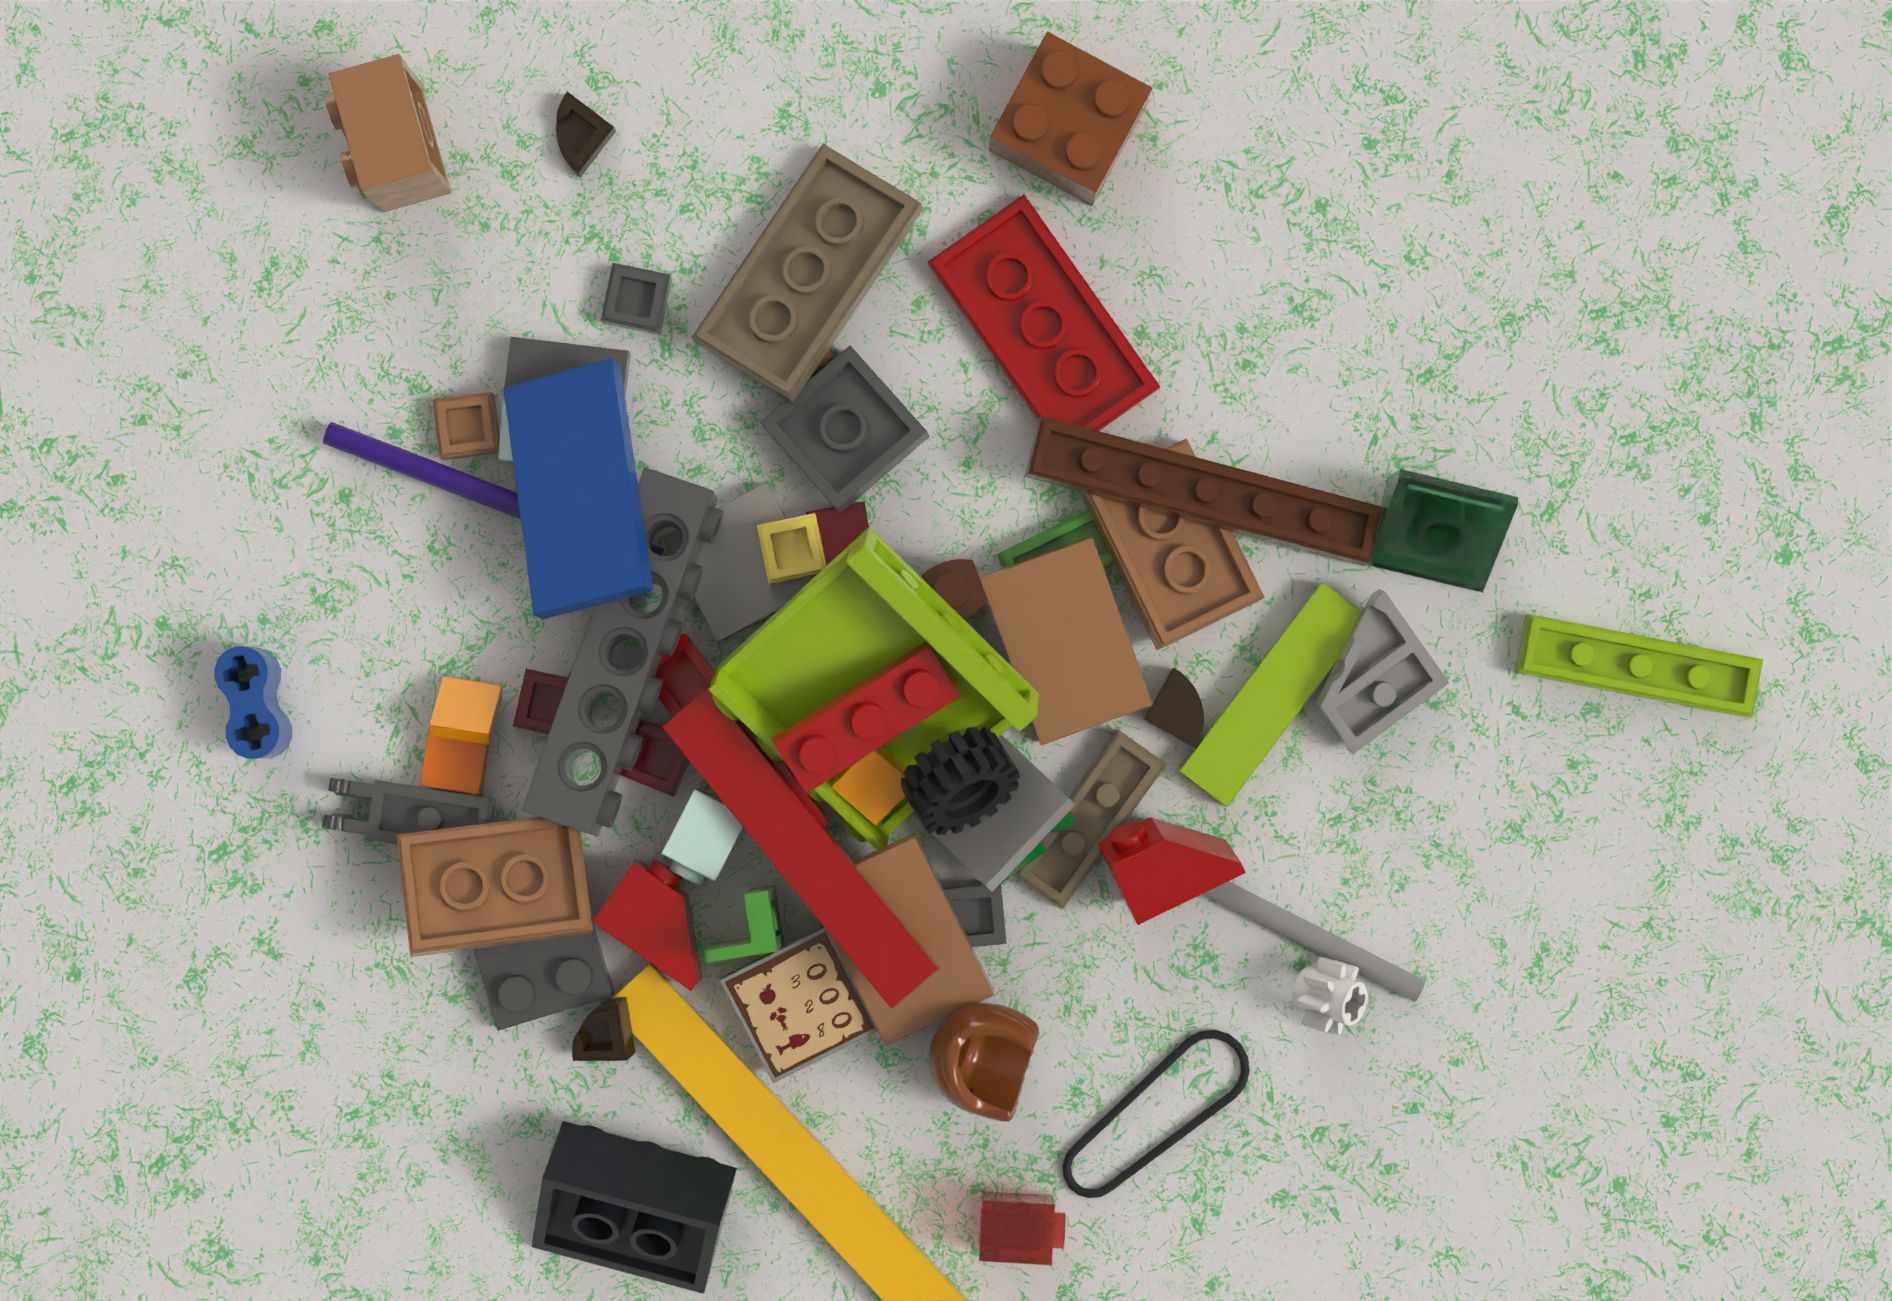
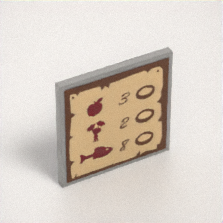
[719,926,878,1083]

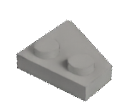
[1314,589,1449,754]

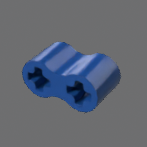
[214,646,292,759]

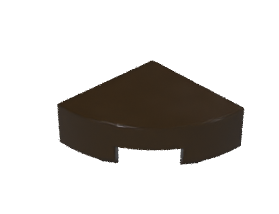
[556,91,616,178]
[1143,667,1204,748]
[572,997,635,1061]

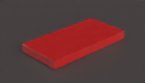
[927,194,1160,431]

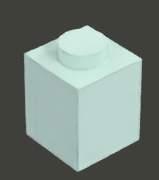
[661,788,745,885]

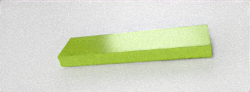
[1178,582,1362,807]
[1515,614,1763,718]

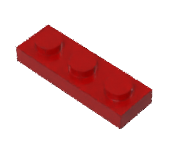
[771,641,961,794]

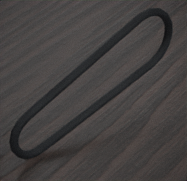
[1062,1030,1250,1198]

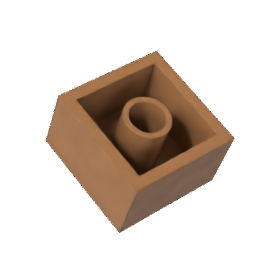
[325,54,452,212]

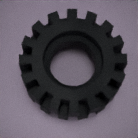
[900,727,1020,835]

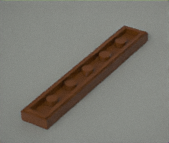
[1025,416,1383,566]

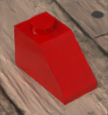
[1097,817,1246,925]
[592,858,703,991]

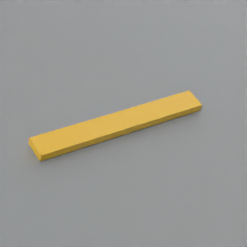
[612,963,969,1301]

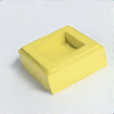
[757,513,827,585]

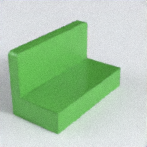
[703,885,784,963]

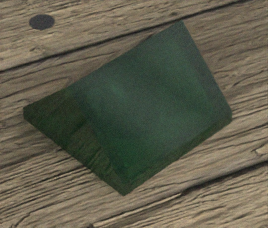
[1368,469,1518,593]

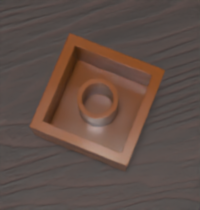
[989,31,1153,206]

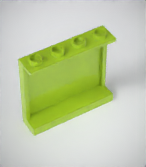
[708,527,1039,850]

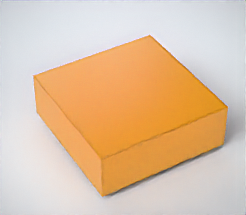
[429,676,502,745]
[831,747,906,826]

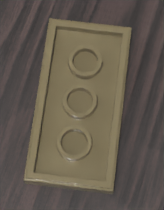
[692,144,923,404]

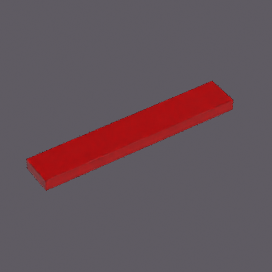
[662,688,940,1008]

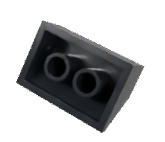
[532,1121,737,1294]

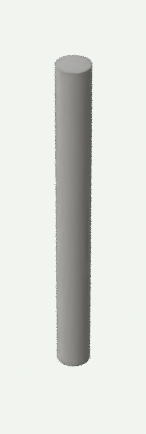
[1202,881,1425,1002]

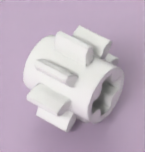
[1292,957,1368,1035]

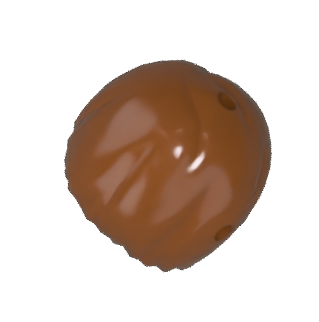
[928,1003,1040,1122]

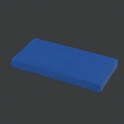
[503,358,653,619]

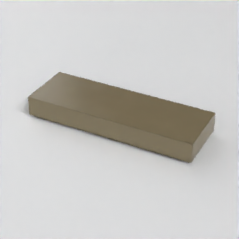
[1014,730,1167,909]

